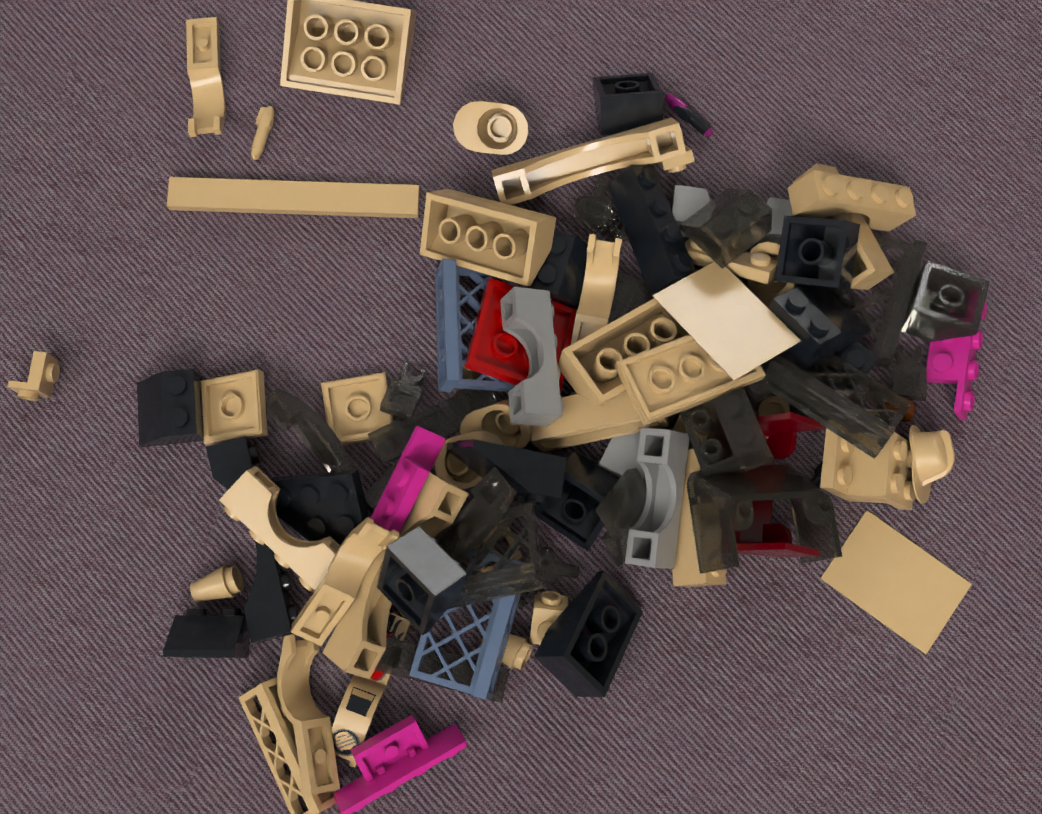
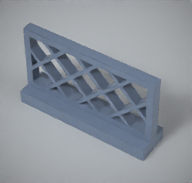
[435,258,516,392]
[409,542,529,700]

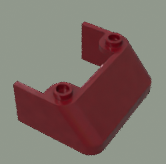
[711,412,824,557]

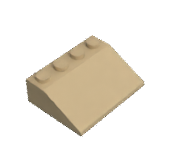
[280,0,417,105]

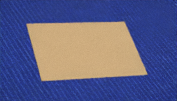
[652,259,801,381]
[820,510,972,654]

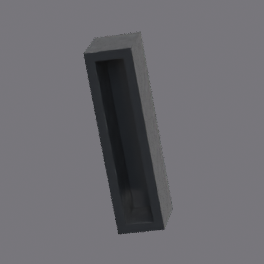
[608,165,696,296]

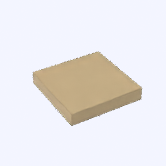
[201,369,268,446]
[321,372,396,447]

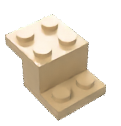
[820,422,916,510]

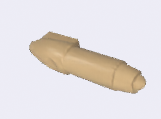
[251,106,274,160]

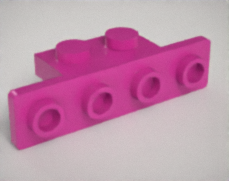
[925,290,987,420]
[371,426,445,533]
[333,715,468,814]

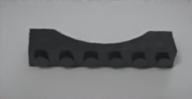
[206,436,299,644]

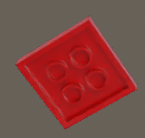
[464,278,577,392]

